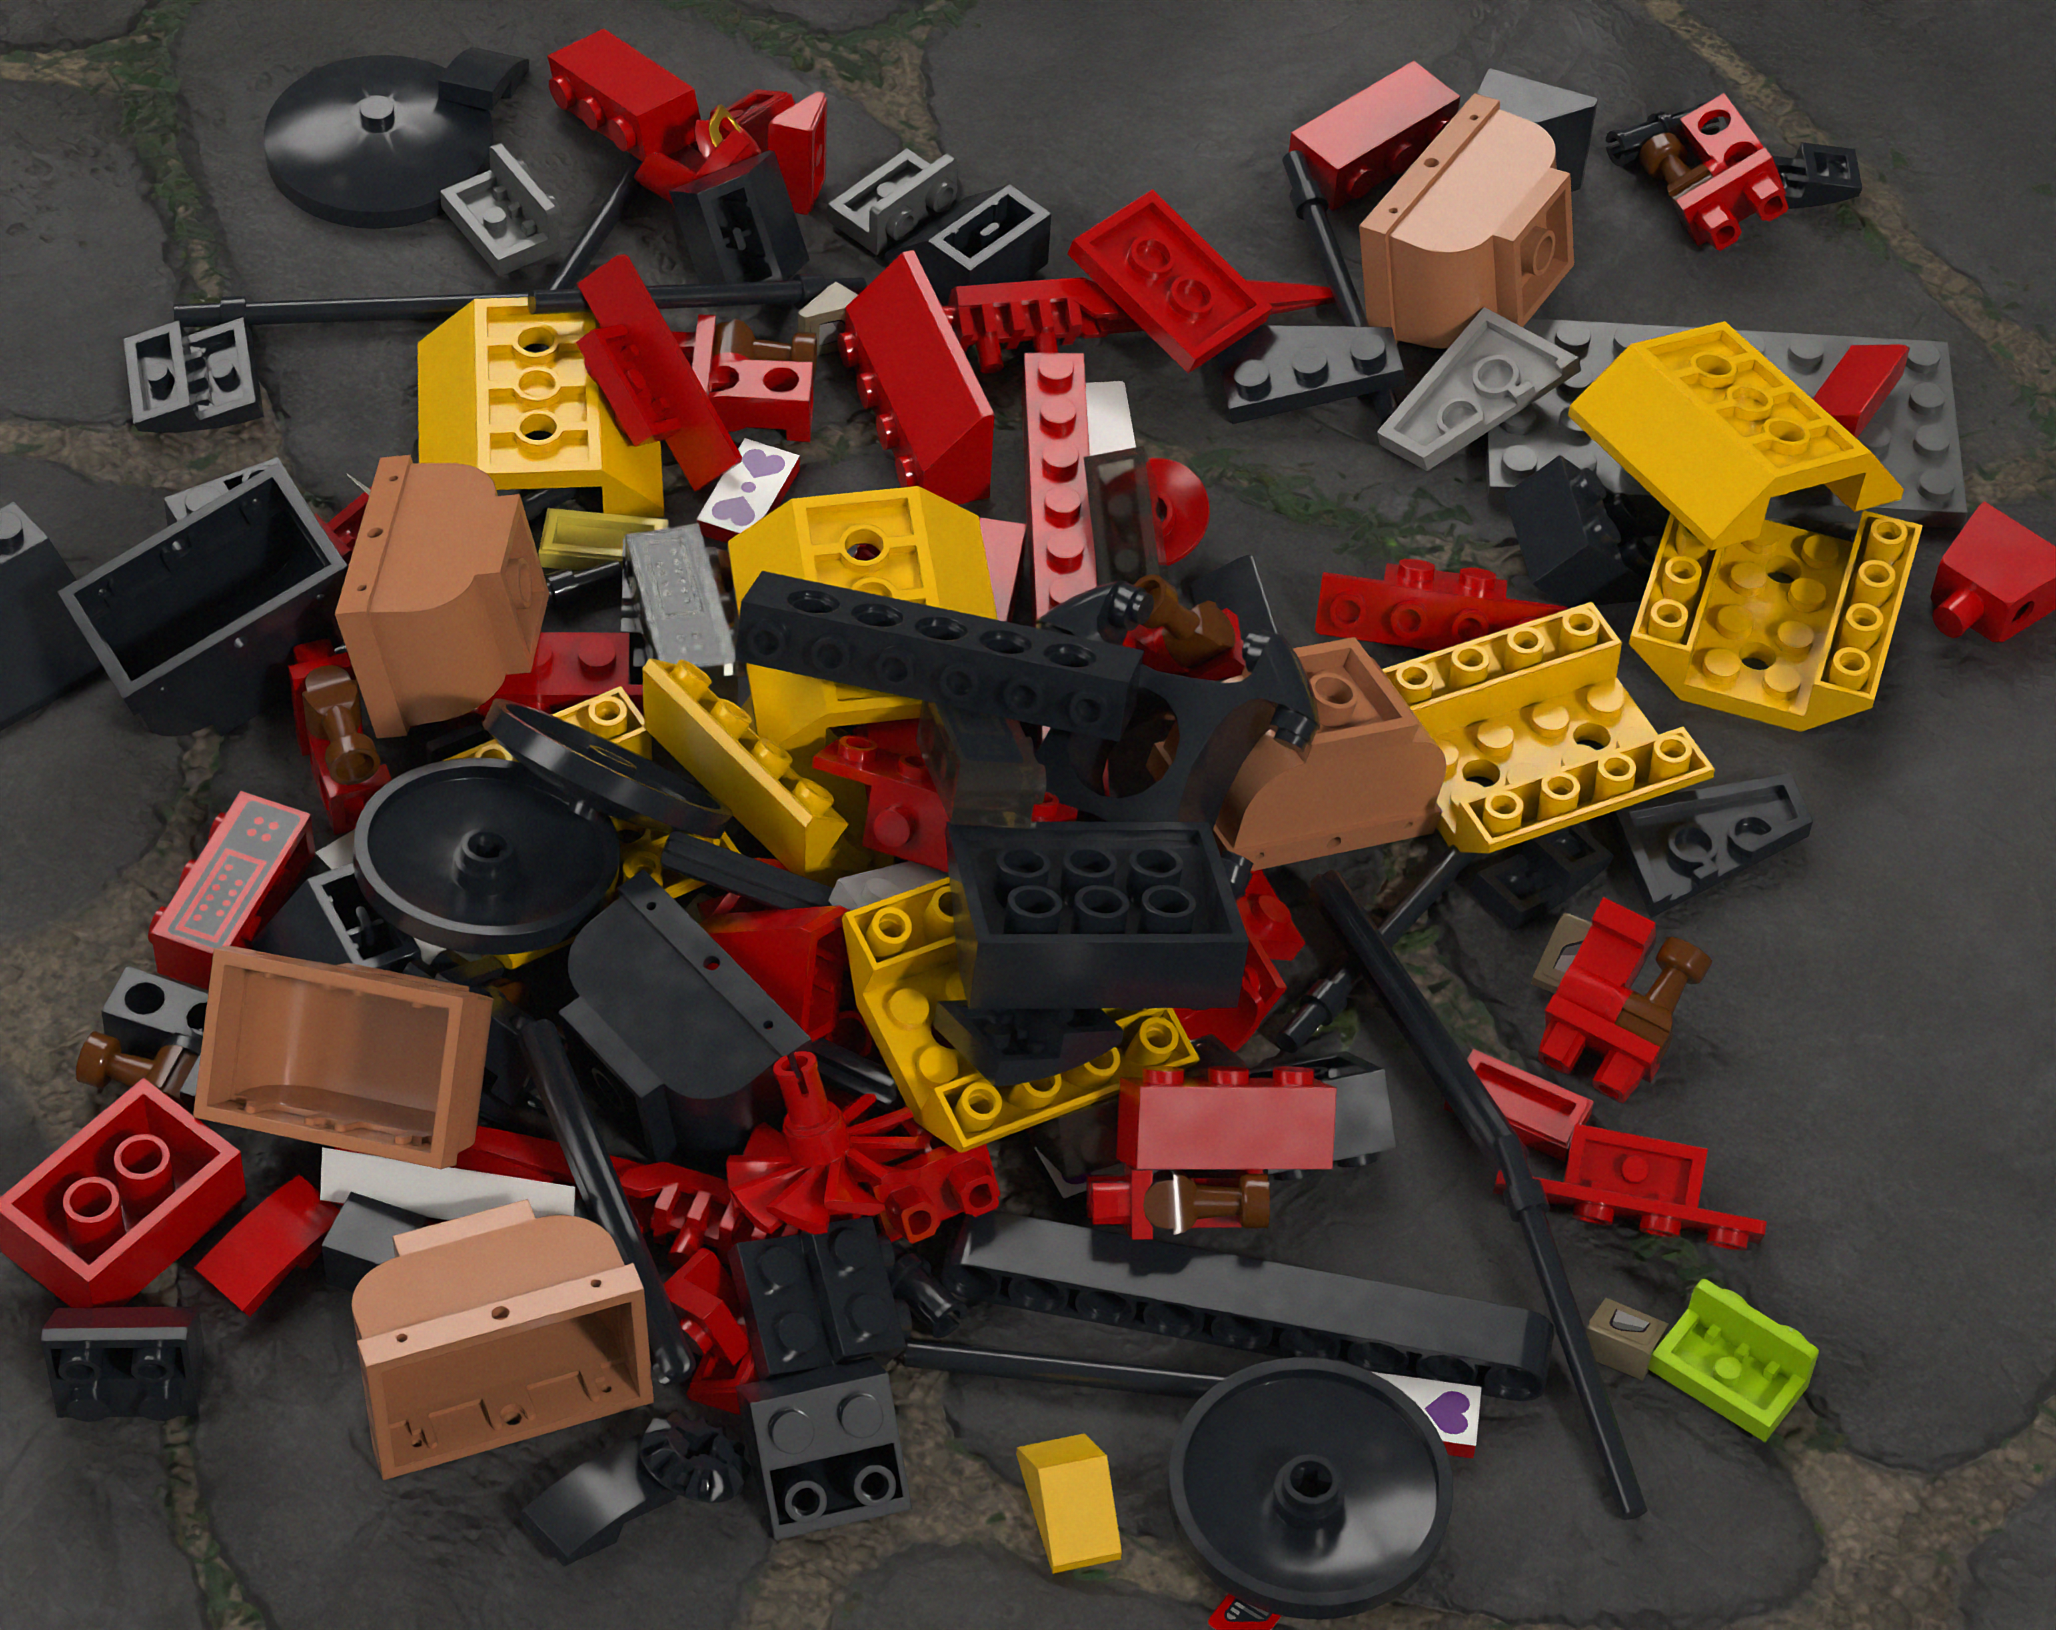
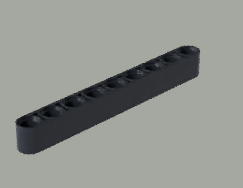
[940,1210,1554,1401]

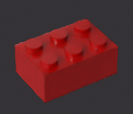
[0,1078,247,1308]

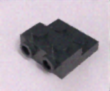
[727,1217,912,1381]

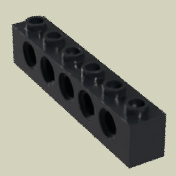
[735,571,1144,742]

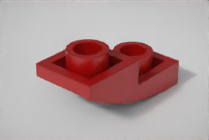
[194,1174,340,1317]

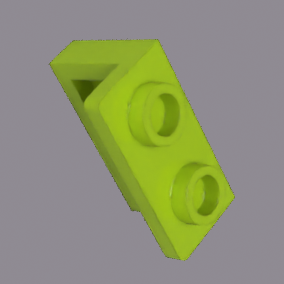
[1648,1279,1819,1442]

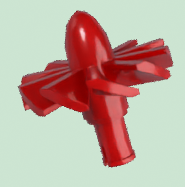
[726,1051,925,1235]

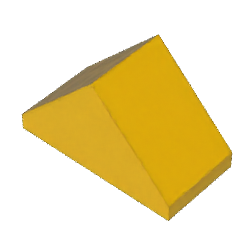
[1016,1433,1122,1574]

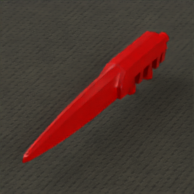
[942,277,1335,373]
[469,1126,803,1283]

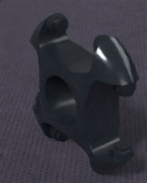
[970,580,1320,902]

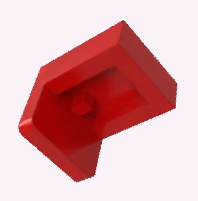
[663,1248,751,1366]

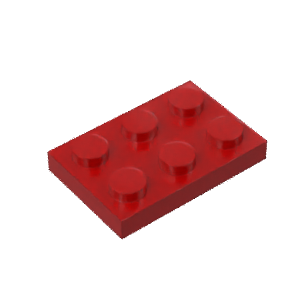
[1067,189,1273,374]

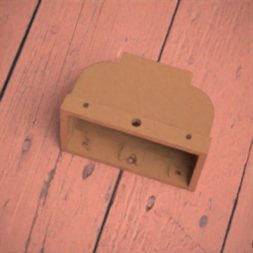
[1359,93,1574,348]
[335,455,550,738]
[1146,637,1446,872]
[193,946,494,1169]
[352,1199,654,1480]

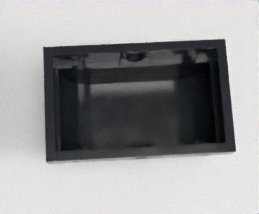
[57,462,348,737]
[559,869,814,1170]

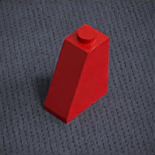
[698,905,851,1042]

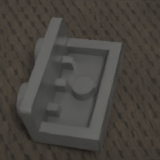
[440,143,563,277]
[827,148,958,255]

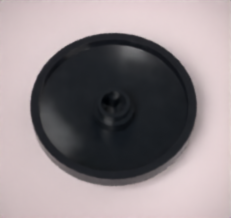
[264,55,494,229]
[482,698,733,839]
[353,758,620,955]
[1167,1357,1454,1620]

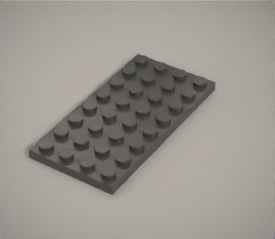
[1485,318,1968,529]

